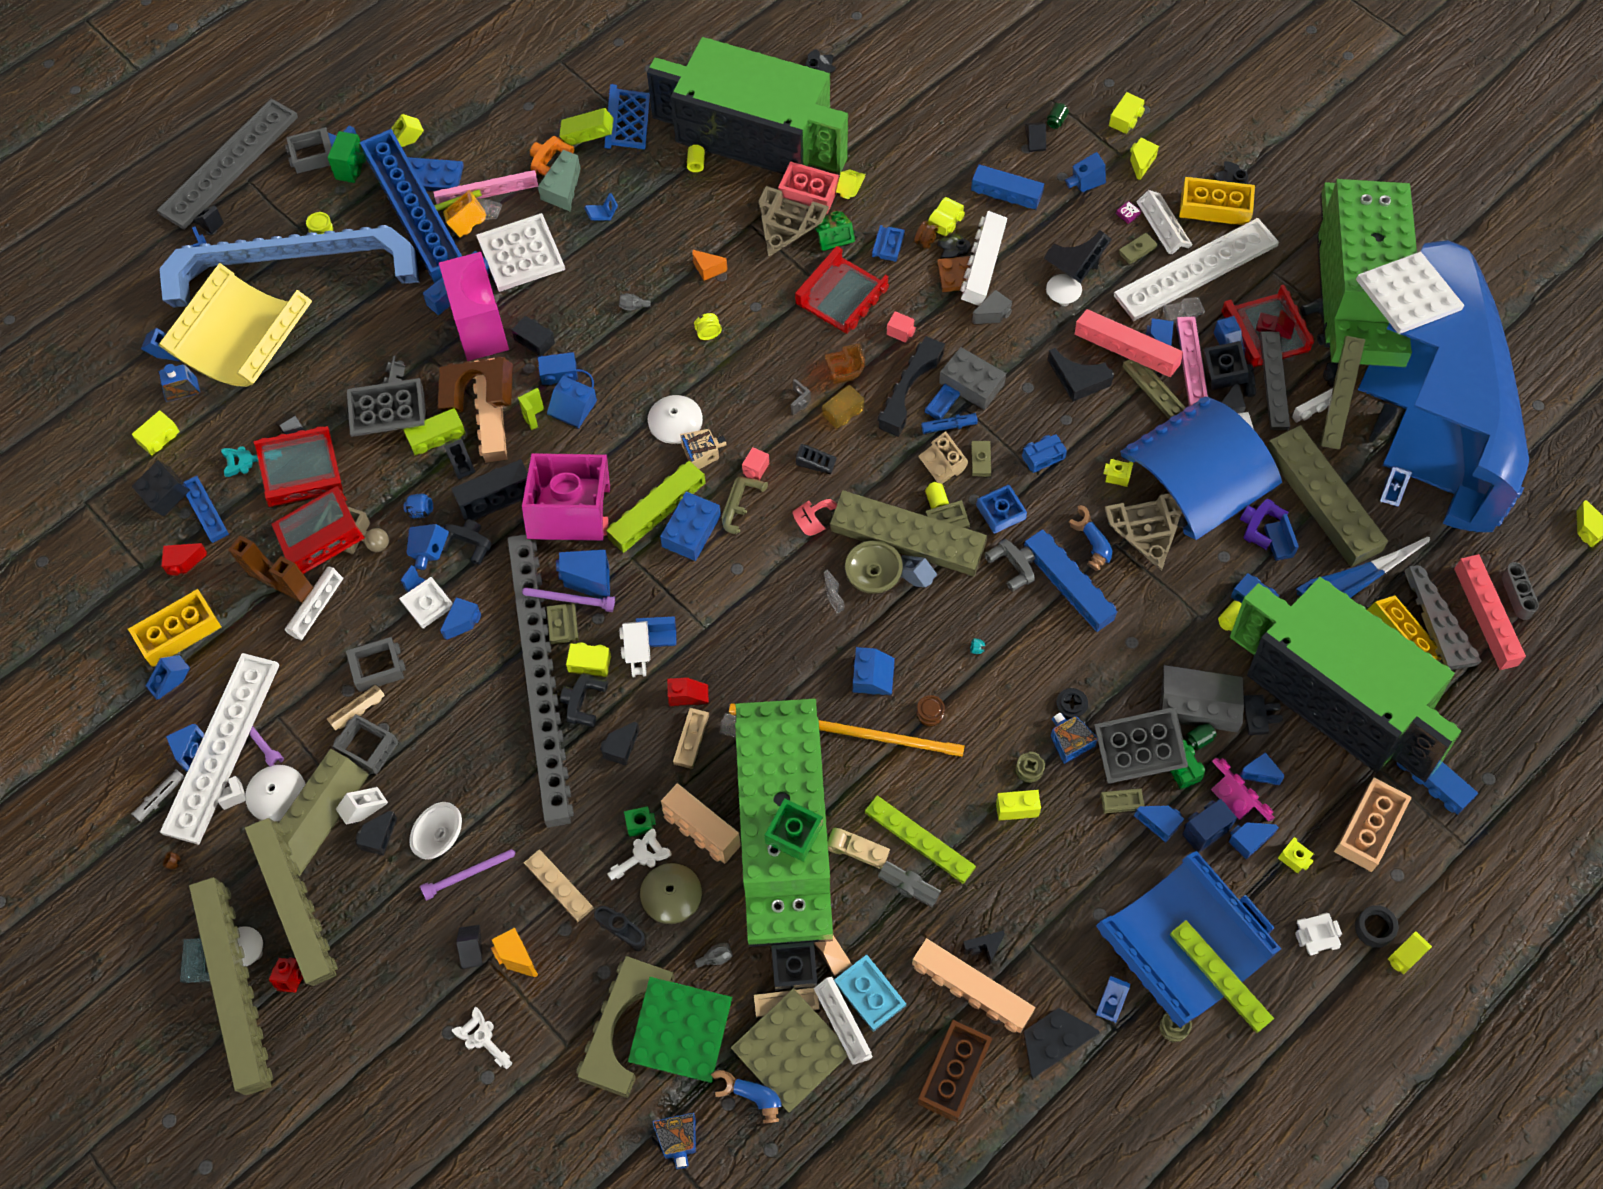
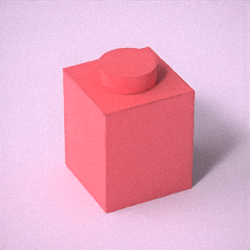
[887,311,916,343]
[742,447,769,480]

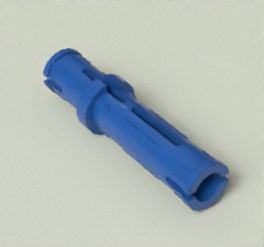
[921,413,978,434]

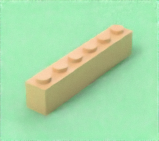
[473,358,507,463]
[912,938,1035,1033]

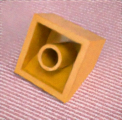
[443,190,486,237]
[491,928,538,977]

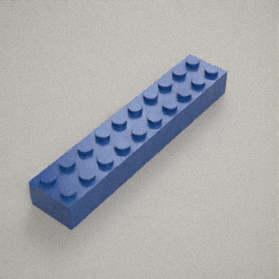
[360,129,462,284]

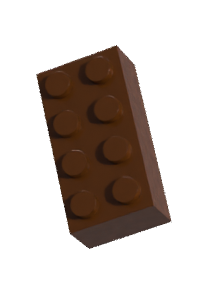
[917,1020,992,1123]

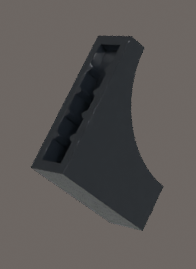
[1044,230,1112,283]
[1047,348,1114,402]

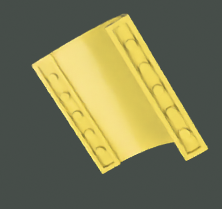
[159,263,312,386]

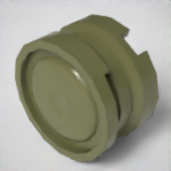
[1015,752,1045,783]
[1159,1012,1192,1042]

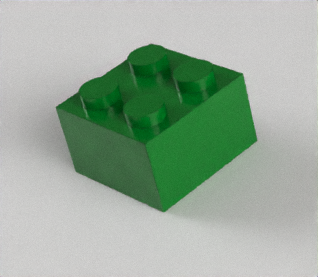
[327,131,366,183]
[765,798,823,862]

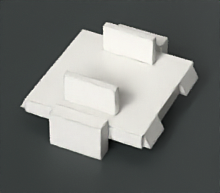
[1295,913,1342,956]

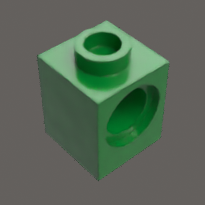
[624,807,656,837]

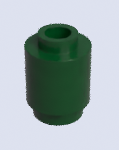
[1047,103,1069,129]
[1185,723,1217,751]

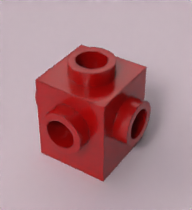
[269,957,303,993]

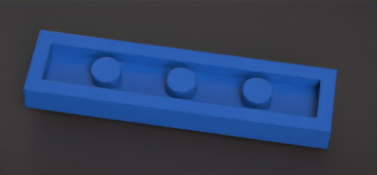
[184,476,229,543]

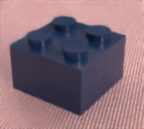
[1182,799,1237,853]

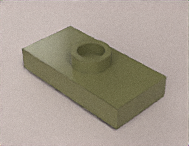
[1119,233,1157,264]
[971,441,991,476]
[1100,789,1144,814]

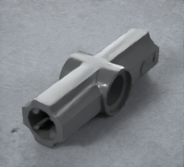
[878,861,941,907]

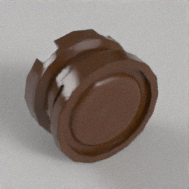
[914,221,938,249]
[917,695,945,726]

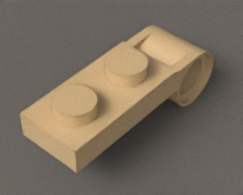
[828,828,890,869]

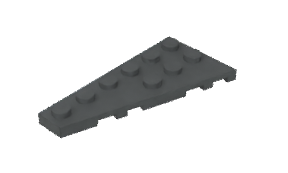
[1405,565,1482,670]

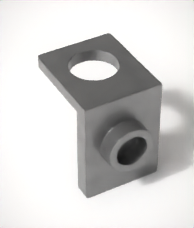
[791,379,811,416]

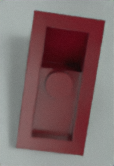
[1255,309,1295,339]

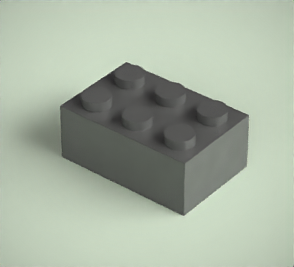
[939,347,1006,410]

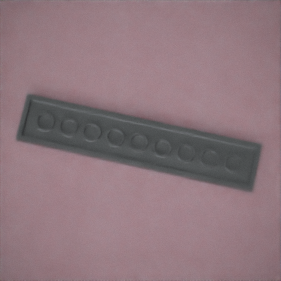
[157,98,298,230]

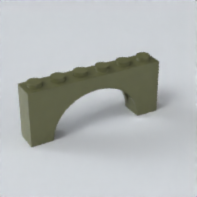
[576,956,675,1098]

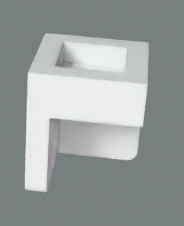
[218,776,246,810]

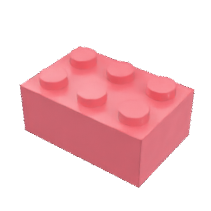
[778,161,839,214]

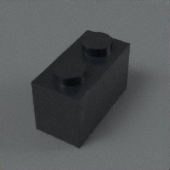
[512,315,555,357]

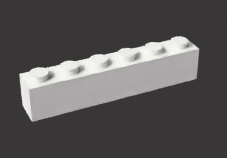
[960,211,1007,306]

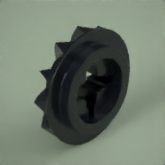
[1056,688,1088,718]

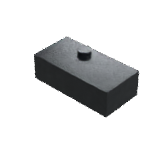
[451,459,528,521]

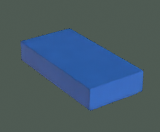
[925,384,960,420]

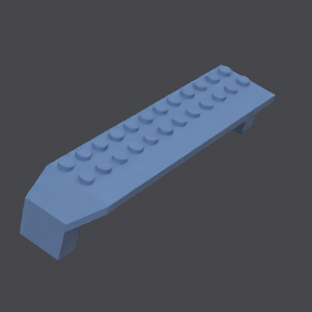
[160,225,419,308]

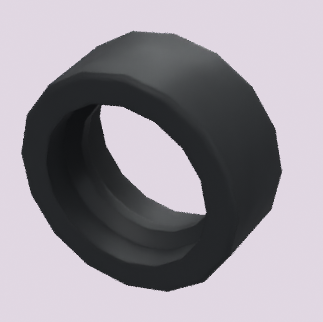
[1355,905,1399,948]

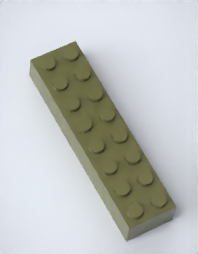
[1267,425,1388,567]
[830,490,987,577]
[245,818,338,986]

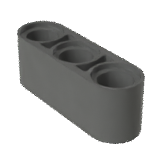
[1501,562,1539,620]

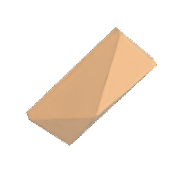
[814,936,852,977]

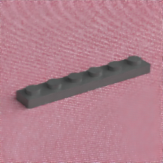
[1260,332,1290,430]

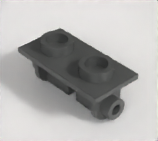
[383,356,405,384]

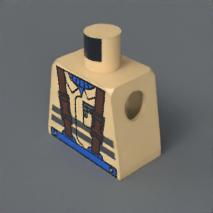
[680,429,726,469]

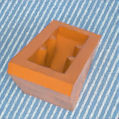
[692,250,727,281]

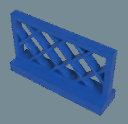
[604,84,650,149]

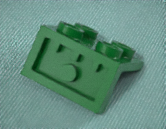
[814,211,855,251]

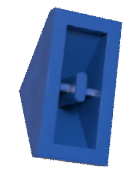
[1380,466,1412,507]
[1239,753,1284,785]

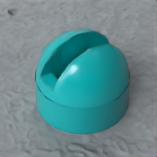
[970,638,985,654]

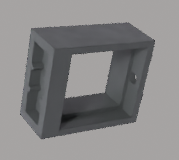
[285,127,332,174]
[346,637,406,692]
[332,714,399,775]

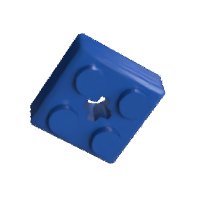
[976,485,1027,533]

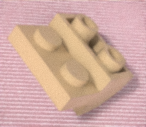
[918,431,968,484]

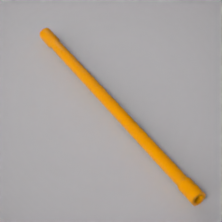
[729,703,965,757]

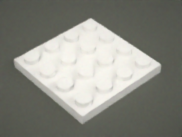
[476,213,565,292]
[1356,252,1464,334]

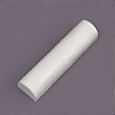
[285,567,343,640]

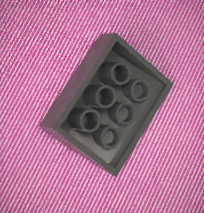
[347,378,425,437]
[1159,665,1244,733]
[1094,707,1188,784]

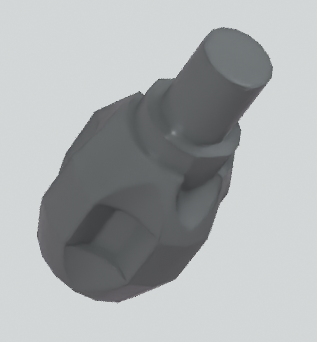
[619,293,651,311]
[695,943,733,968]

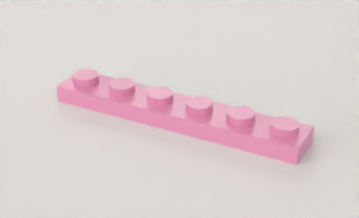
[434,170,538,204]
[1176,317,1208,406]

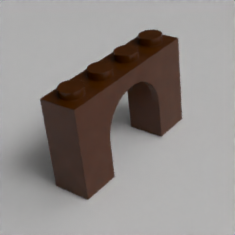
[438,357,513,413]
[228,536,313,603]

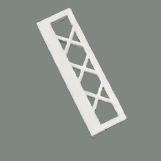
[1136,190,1192,254]
[813,977,873,1065]

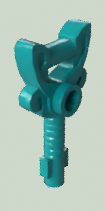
[221,446,283,477]

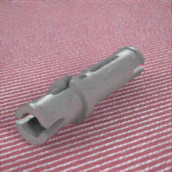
[131,769,185,822]

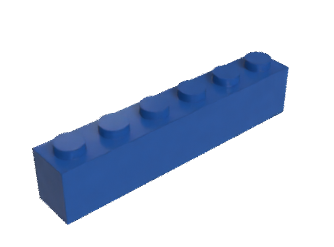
[1024,529,1117,632]

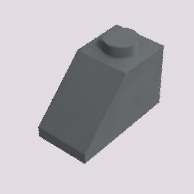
[972,290,1012,324]

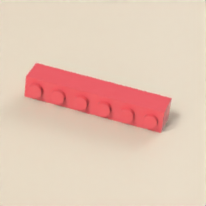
[1074,309,1183,377]
[1454,554,1526,670]

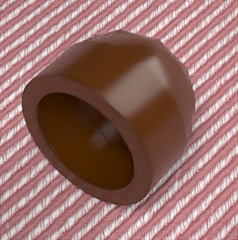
[163,851,181,869]

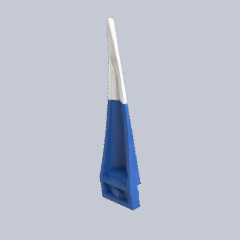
[1296,537,1430,598]

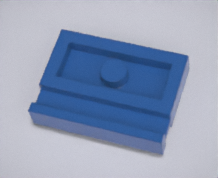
[872,225,905,262]

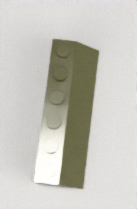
[278,749,369,876]

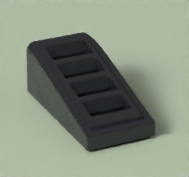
[1369,403,1399,442]
[796,444,837,474]

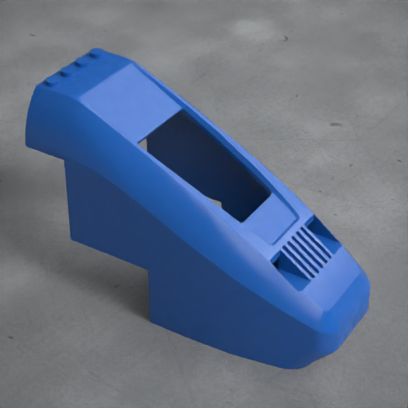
[1358,240,1529,532]

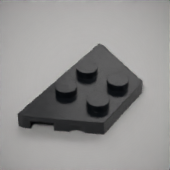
[1024,1008,1100,1079]

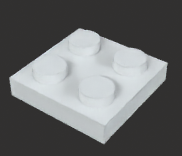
[399,577,453,629]

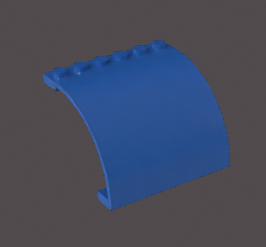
[1120,396,1282,540]
[1096,851,1281,1028]

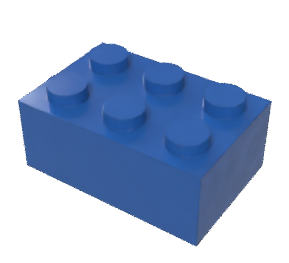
[660,491,721,561]

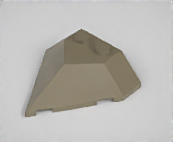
[759,186,829,257]
[1105,493,1182,571]

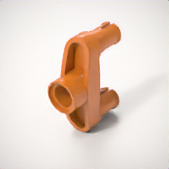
[530,136,574,176]

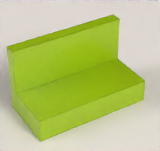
[518,388,544,430]

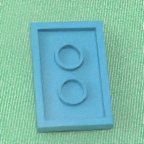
[834,955,906,1032]

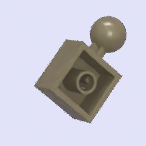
[314,501,389,554]

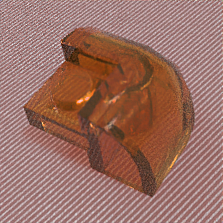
[825,343,865,385]

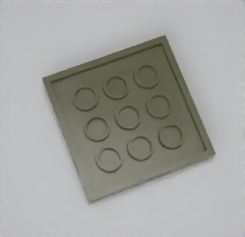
[731,988,848,1113]

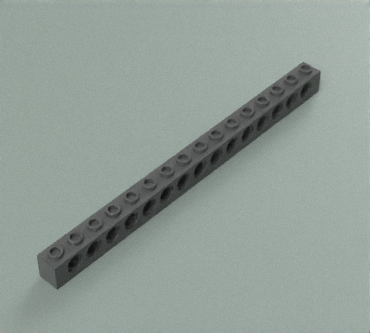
[508,534,574,828]

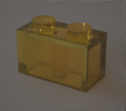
[822,385,864,429]

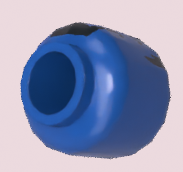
[404,494,433,519]

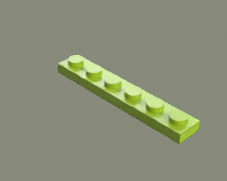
[865,796,976,884]
[1170,920,1274,1033]

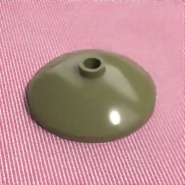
[845,541,903,594]
[640,863,702,924]

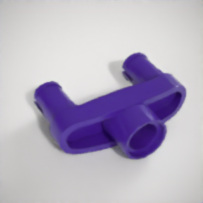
[1240,499,1289,550]

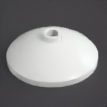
[648,395,703,444]
[245,765,306,823]
[410,802,462,859]

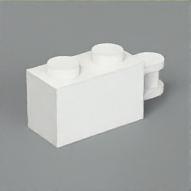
[619,621,651,677]

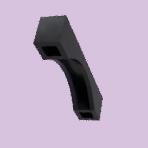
[877,336,945,437]

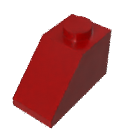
[162,543,207,576]
[667,678,709,706]

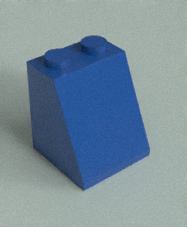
[556,550,610,599]

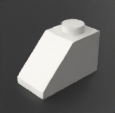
[336,787,388,824]

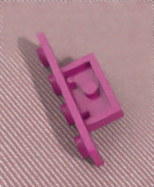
[1211,758,1275,821]

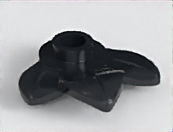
[805,49,836,73]
[1213,161,1248,184]
[936,234,971,258]

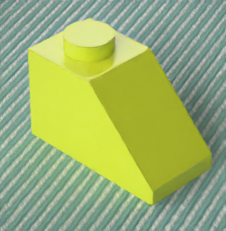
[391,114,424,147]
[1130,138,1159,180]
[836,170,866,199]
[1577,500,1603,547]
[1388,931,1432,975]

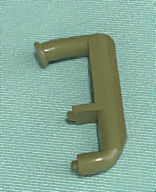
[722,476,768,535]

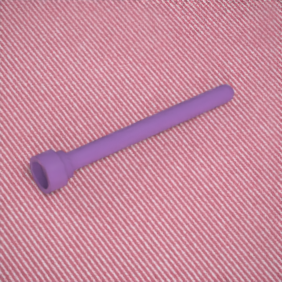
[522,588,615,612]
[249,726,284,767]
[420,850,515,901]

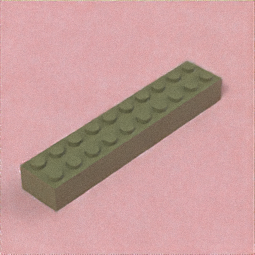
[189,877,273,1096]

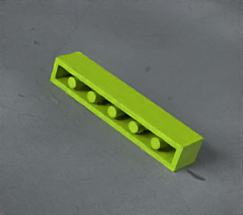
[606,461,706,553]

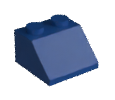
[547,376,597,429]
[853,647,895,695]

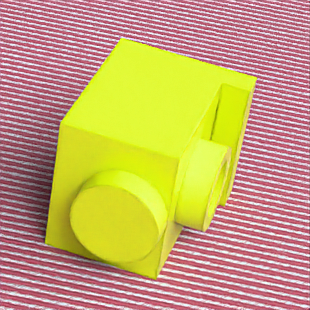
[1103,459,1133,487]
[1278,837,1313,874]

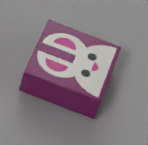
[1116,201,1141,224]

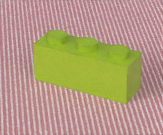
[559,108,614,145]
[403,408,466,455]

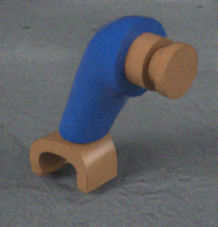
[1069,505,1112,571]
[711,1070,782,1123]

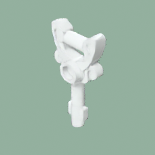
[607,829,672,881]
[452,1007,512,1069]

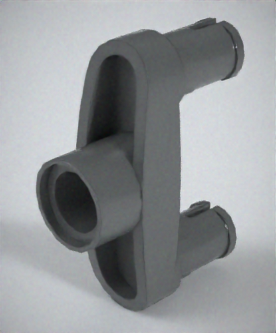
[985,539,1035,592]

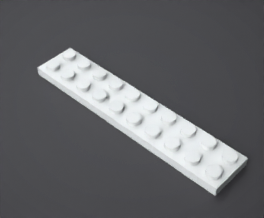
[1114,218,1279,321]
[160,653,279,845]

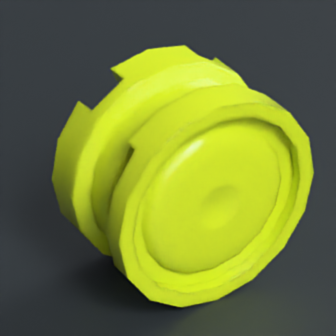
[306,212,333,235]
[694,313,722,340]

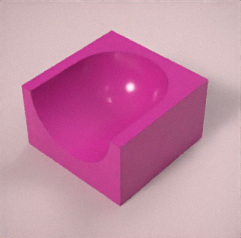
[439,252,509,361]
[522,454,610,540]

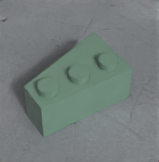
[538,150,580,211]

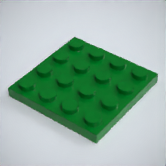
[628,977,732,1083]

